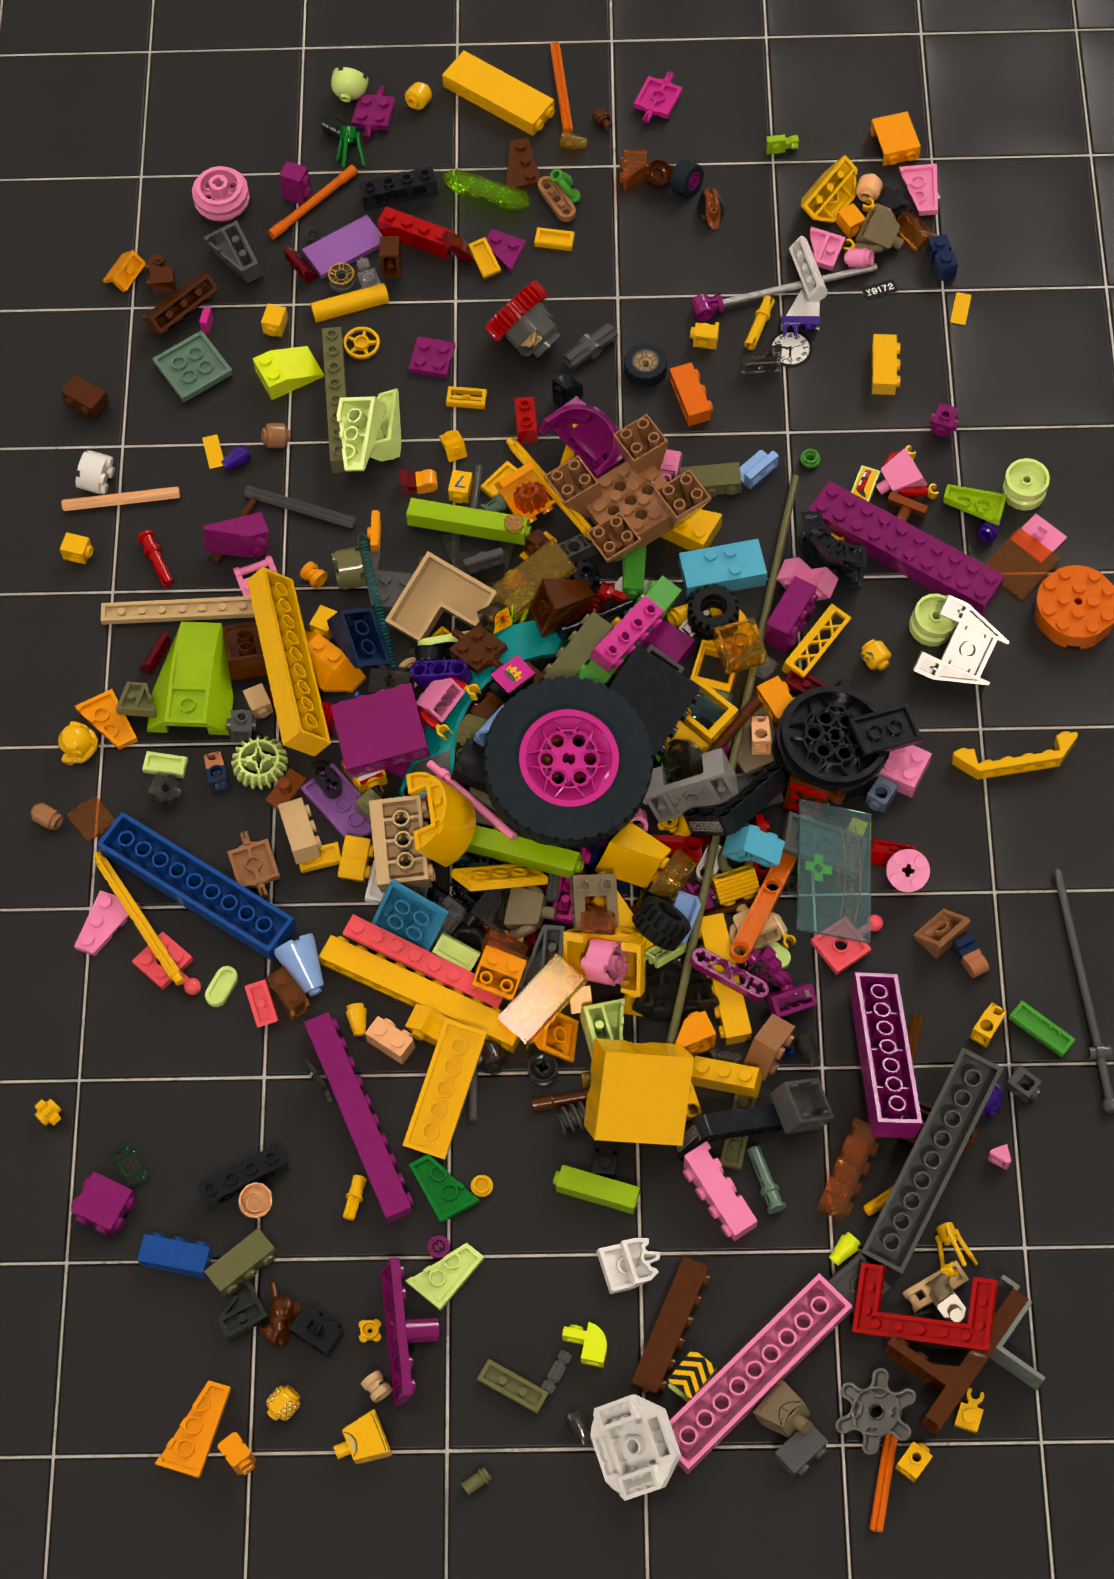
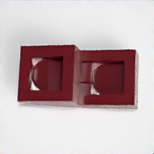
[442,231,474,263]

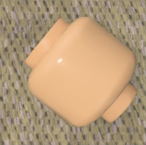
[856,174,883,203]

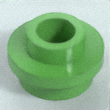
[800,449,820,468]

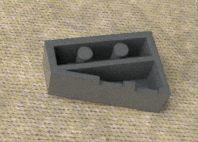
[517,925,569,993]

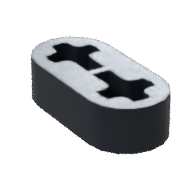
[311,762,342,799]

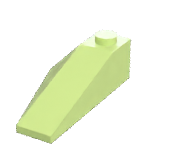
[370,389,401,462]

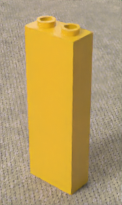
[442,51,555,136]

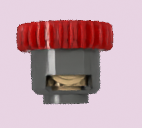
[485,281,561,359]

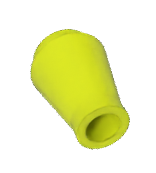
[829,1232,861,1266]

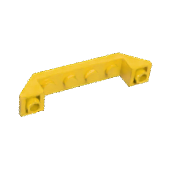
[951,731,1078,780]

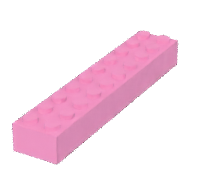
[670,1273,852,1474]

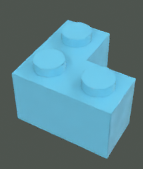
[722,825,785,868]

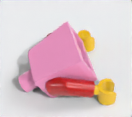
[876,445,939,499]
[416,677,481,740]

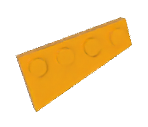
[155,1380,231,1479]

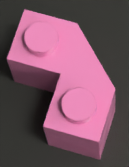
[776,557,838,601]

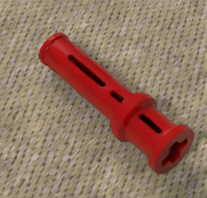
[137,530,174,588]

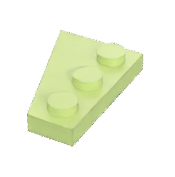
[405,1243,484,1311]

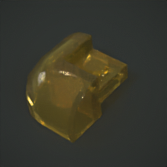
[648,848,697,896]

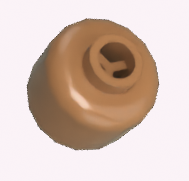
[261,423,291,448]

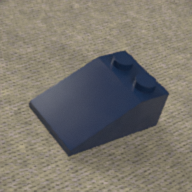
[327,607,391,669]

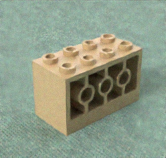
[369,795,436,893]

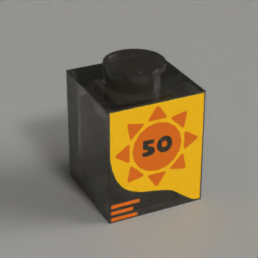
[477,602,513,635]

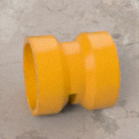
[300,561,328,589]

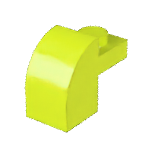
[562,1322,607,1368]

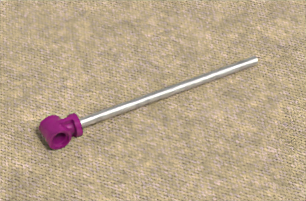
[691,263,877,322]

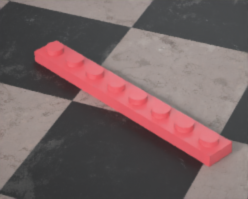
[343,914,504,1008]

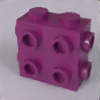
[71,1171,136,1235]

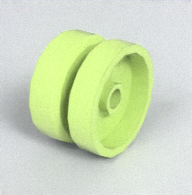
[1002,458,1050,511]
[909,594,958,646]

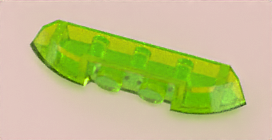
[441,169,530,210]

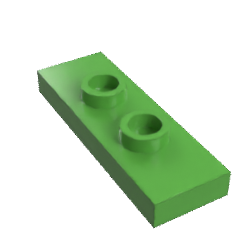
[1008,1000,1076,1058]

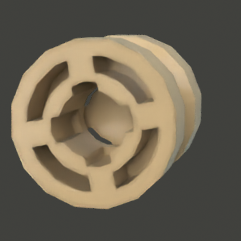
[361,1370,393,1403]

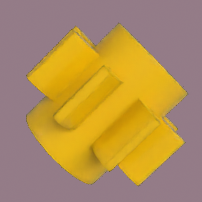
[34,1099,62,1126]

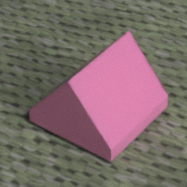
[987,1144,1011,1170]

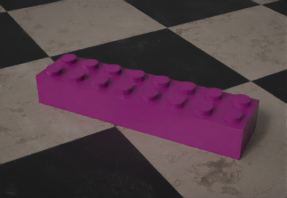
[849,972,923,1138]

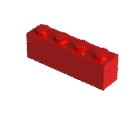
[377,206,454,259]

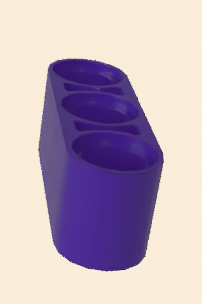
[410,659,473,688]

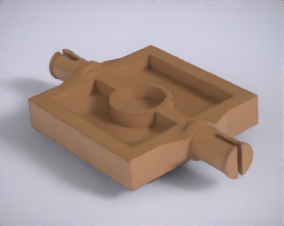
[227,831,281,898]

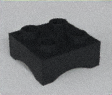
[450,738,487,793]

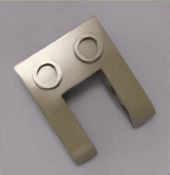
[569,874,619,930]

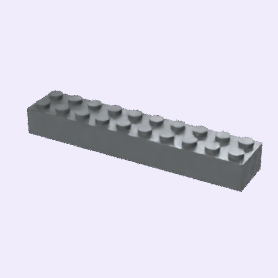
[861,1047,1004,1274]

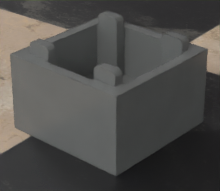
[770,1078,834,1134]

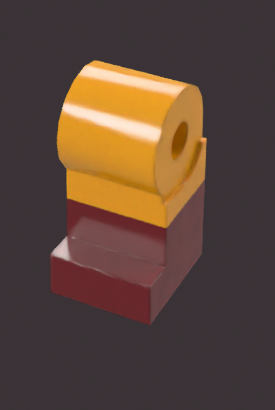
[400,469,438,495]

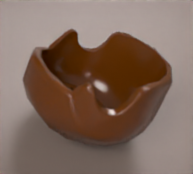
[645,159,673,187]

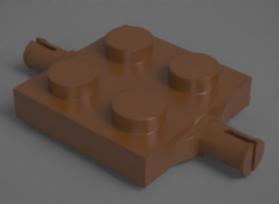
[449,624,508,675]

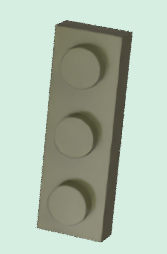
[477,1359,549,1415]

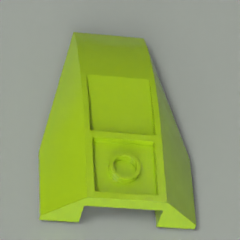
[147,621,234,735]

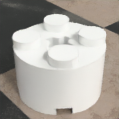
[75,450,115,495]

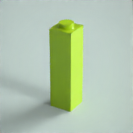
[553,1165,640,1215]

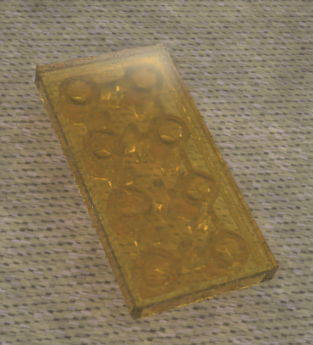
[490,538,578,620]
[497,953,588,1046]

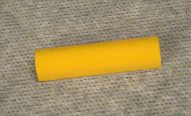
[310,283,389,323]

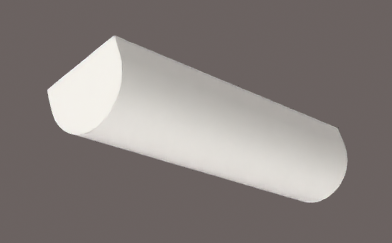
[789,236,828,301]

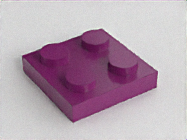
[409,336,456,379]

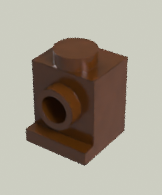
[523,528,551,558]

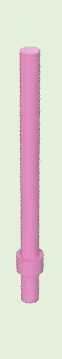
[426,760,517,840]

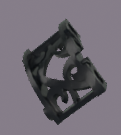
[798,511,867,588]

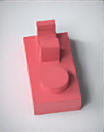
[245,979,279,1028]

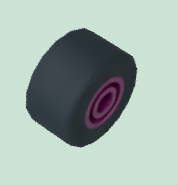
[670,159,704,197]

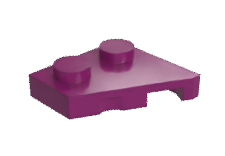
[486,229,526,273]

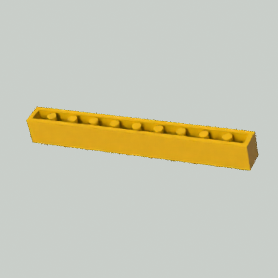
[319,935,525,1053]

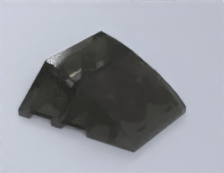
[632,952,720,1022]

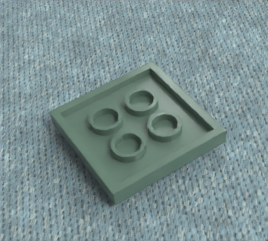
[152,330,233,403]

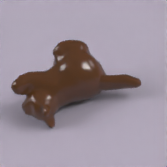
[259,1280,302,1347]

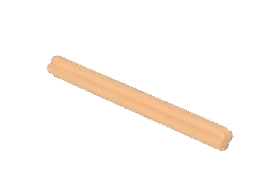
[61,486,180,511]

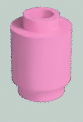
[844,248,874,268]

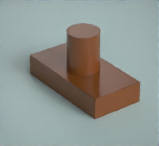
[888,492,928,522]
[265,768,308,811]

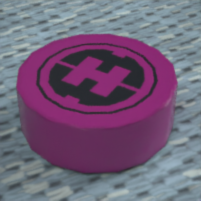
[428,1235,450,1260]

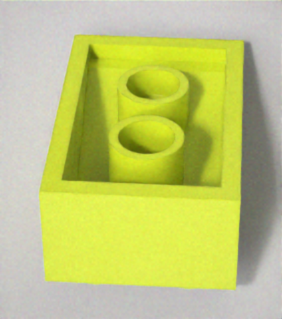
[253,346,324,400]

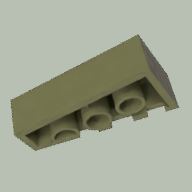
[542,611,614,680]

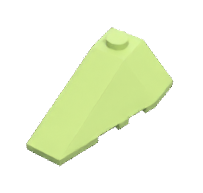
[337,396,385,472]

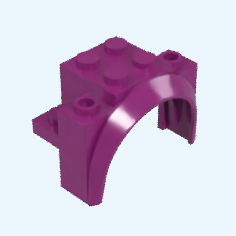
[538,396,624,479]

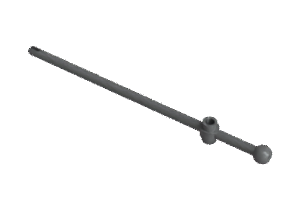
[1053,868,1114,1113]

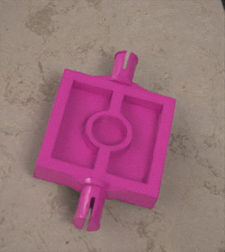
[634,71,683,123]

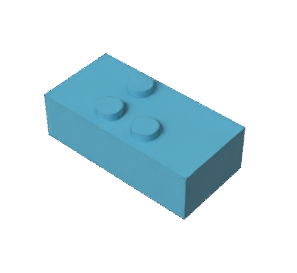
[678,539,767,600]

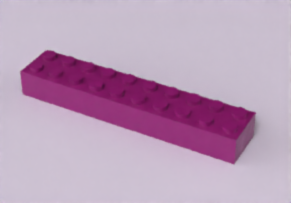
[808,481,1005,616]

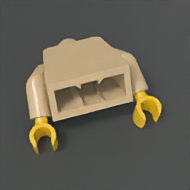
[728,904,796,968]

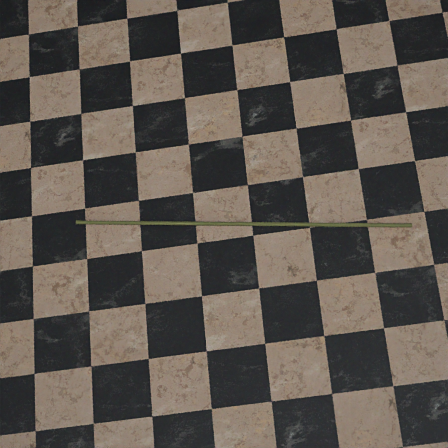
[666,474,800,1044]

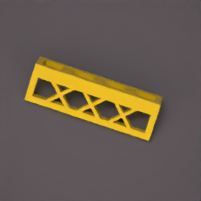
[782,603,852,679]

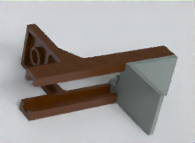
[883,1275,1046,1436]

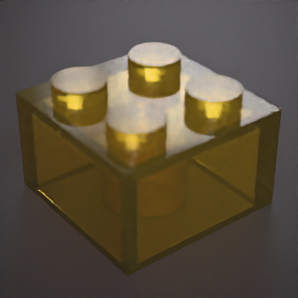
[713,618,767,675]

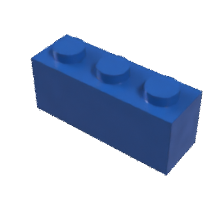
[137,1232,213,1279]

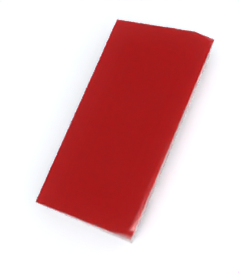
[869,839,915,871]

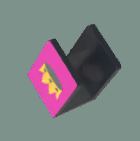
[489,655,536,704]

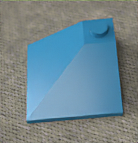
[371,879,449,951]

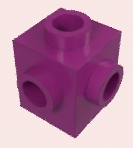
[929,403,959,438]

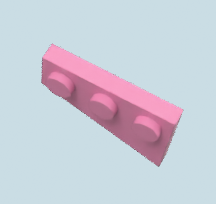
[899,164,938,216]
[74,890,140,956]

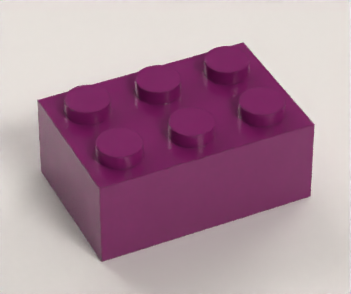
[764,576,818,653]

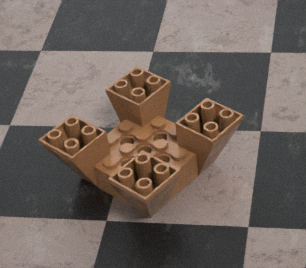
[544,414,712,563]

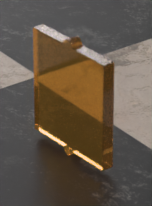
[67,795,115,842]

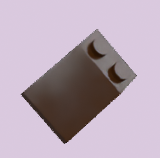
[222,621,267,681]

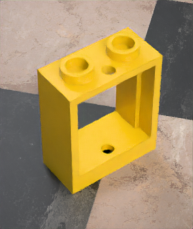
[690,639,742,701]
[680,679,739,746]

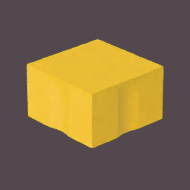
[584,1038,694,1146]

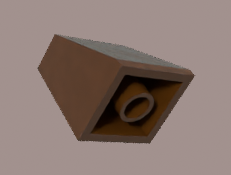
[529,579,593,637]

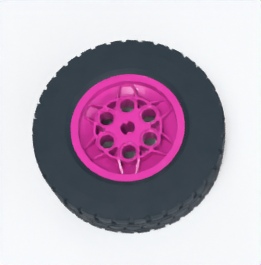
[483,676,654,850]

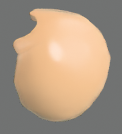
[238,1182,272,1219]

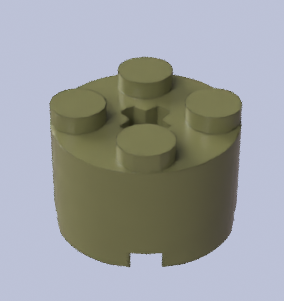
[331,546,367,590]

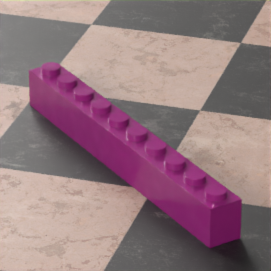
[304,1012,414,1224]

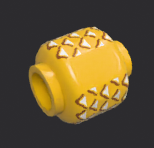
[266,1385,301,1421]

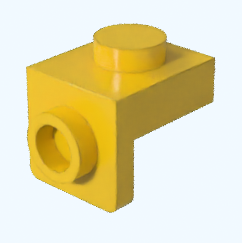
[439,430,467,462]

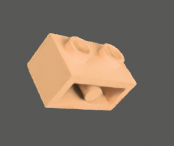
[365,1016,415,1065]

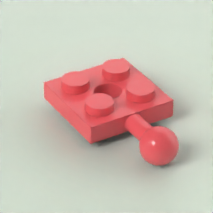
[810,914,883,975]
[132,931,201,995]

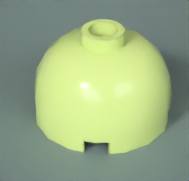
[331,67,369,102]

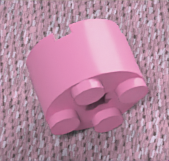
[886,849,930,892]
[581,938,629,986]

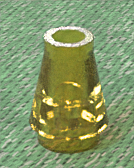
[559,131,587,150]

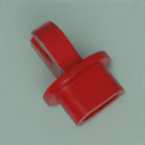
[598,582,628,603]

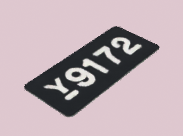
[861,279,898,300]

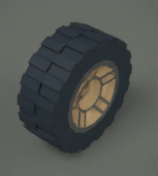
[624,343,667,387]

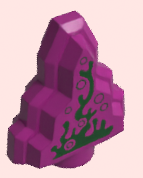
[745,945,794,988]

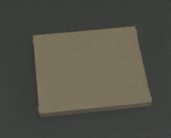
[727,706,777,775]

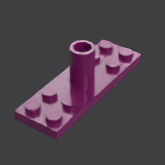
[380,1258,439,1407]

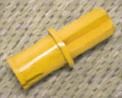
[343,1175,367,1221]

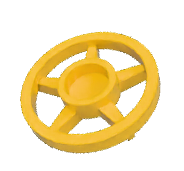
[343,327,380,359]

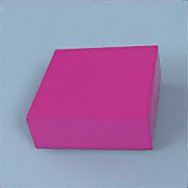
[199,306,214,334]

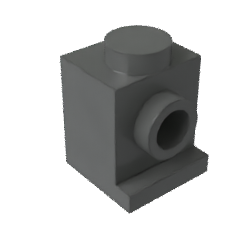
[1004,1065,1042,1103]

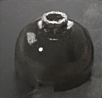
[663,739,703,781]

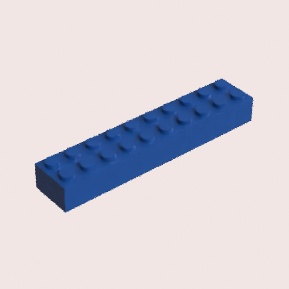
[96,812,297,961]

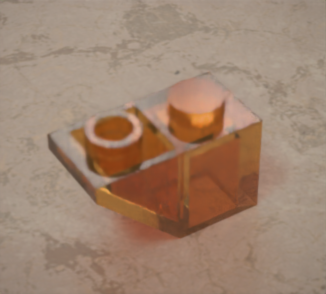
[620,149,647,191]

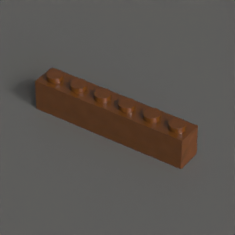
[631,1256,711,1398]

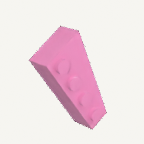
[682,1141,758,1241]

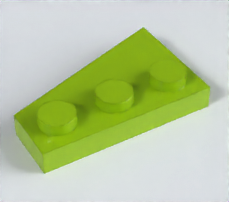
[943,484,1007,526]

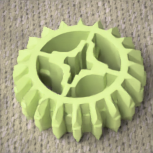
[231,735,288,790]

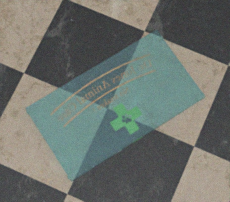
[797,799,871,944]

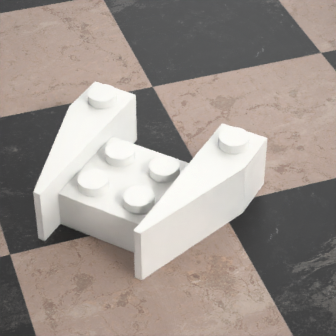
[913,594,1009,685]

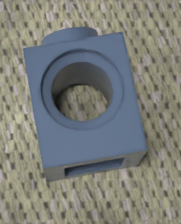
[865,775,898,813]

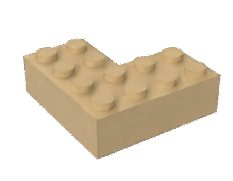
[385,551,500,642]

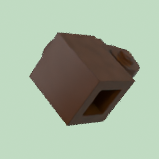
[145,254,176,295]

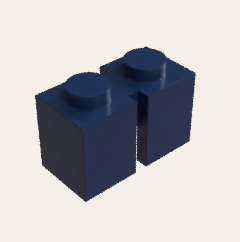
[926,234,958,282]

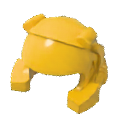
[58,721,98,766]

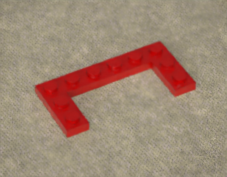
[852,1263,998,1352]

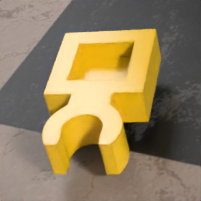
[954,1388,984,1433]

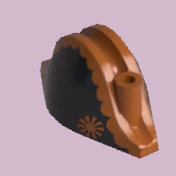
[697,188,725,230]

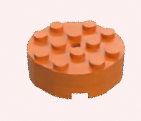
[1034,565,1114,649]

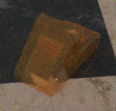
[581,903,615,935]

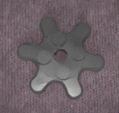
[835,1368,916,1455]

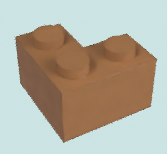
[743,1013,796,1081]

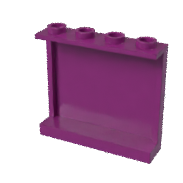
[330,683,431,779]

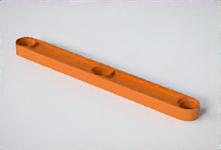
[730,815,812,963]

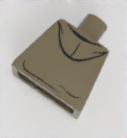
[753,1379,812,1437]

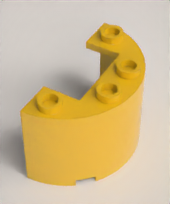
[406,772,476,867]
[563,925,646,997]

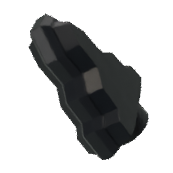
[876,187,913,218]

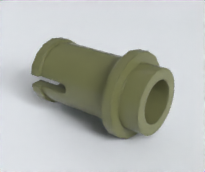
[461,1467,492,1496]

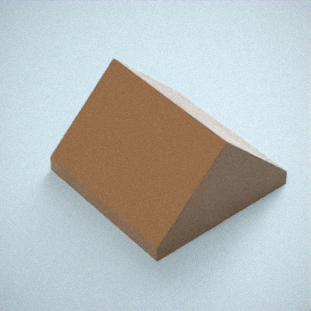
[913,908,970,959]

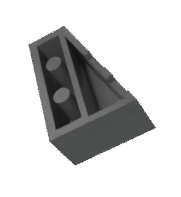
[203,220,265,283]

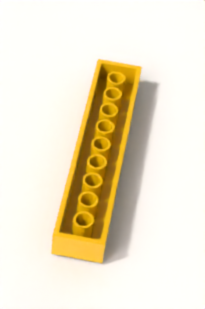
[247,567,331,756]

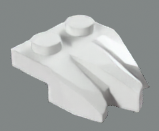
[596,1238,660,1294]

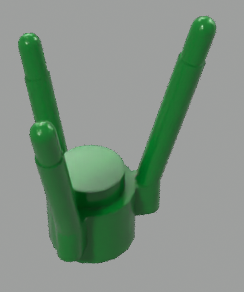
[336,126,366,168]

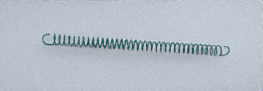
[357,533,397,676]

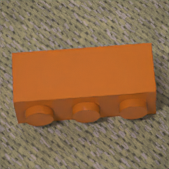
[669,362,713,427]

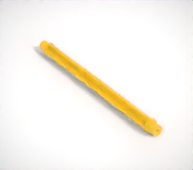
[506,437,593,541]
[93,852,185,986]

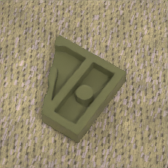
[116,681,157,718]

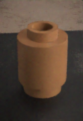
[31,802,64,830]

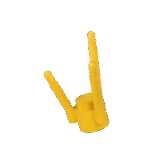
[934,1222,978,1267]

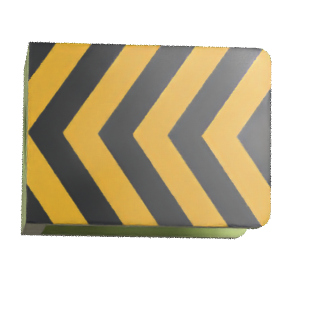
[668,1349,717,1403]

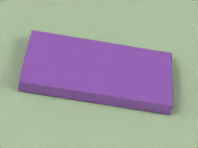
[302,215,384,279]
[300,763,372,839]

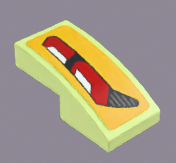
[851,465,881,502]

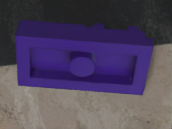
[780,316,820,336]

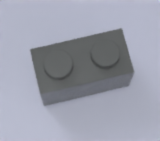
[774,1424,828,1478]

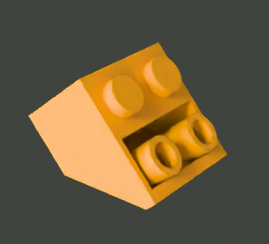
[471,945,527,1001]

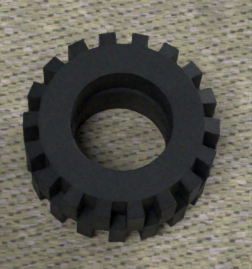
[687,584,740,641]
[632,896,691,951]

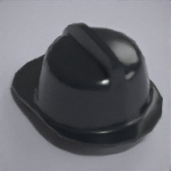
[409,642,456,662]

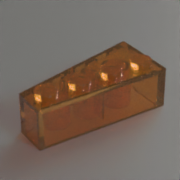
[817,1118,879,1221]

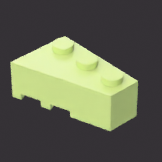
[579,998,625,1059]

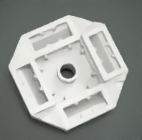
[590,1394,681,1501]

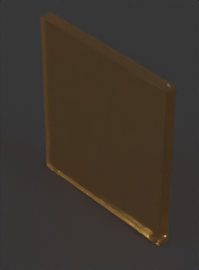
[985,528,1061,601]

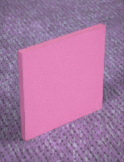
[1010,514,1067,564]

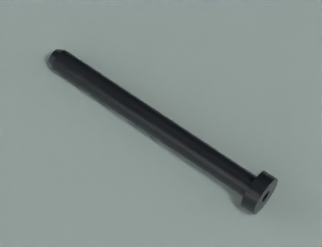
[556,599,635,640]

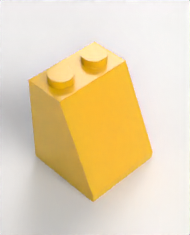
[595,822,672,889]

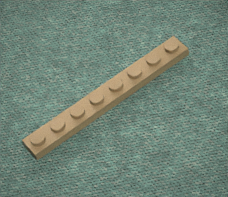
[101,596,255,625]

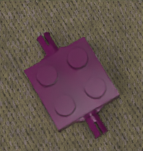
[351,86,397,140]

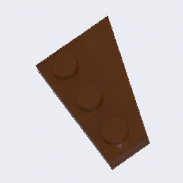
[505,137,541,194]

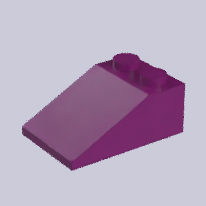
[203,512,269,558]

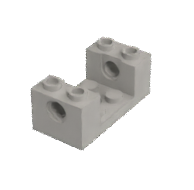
[644,748,738,823]

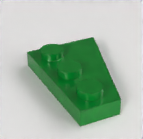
[408,1154,480,1224]

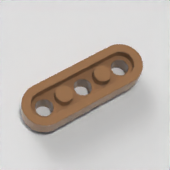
[538,176,576,222]

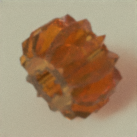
[513,481,548,515]

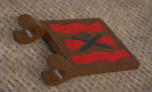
[782,775,846,827]

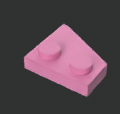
[810,227,846,271]

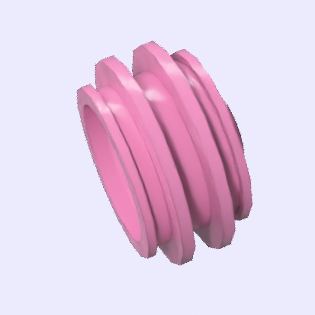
[192,166,250,222]

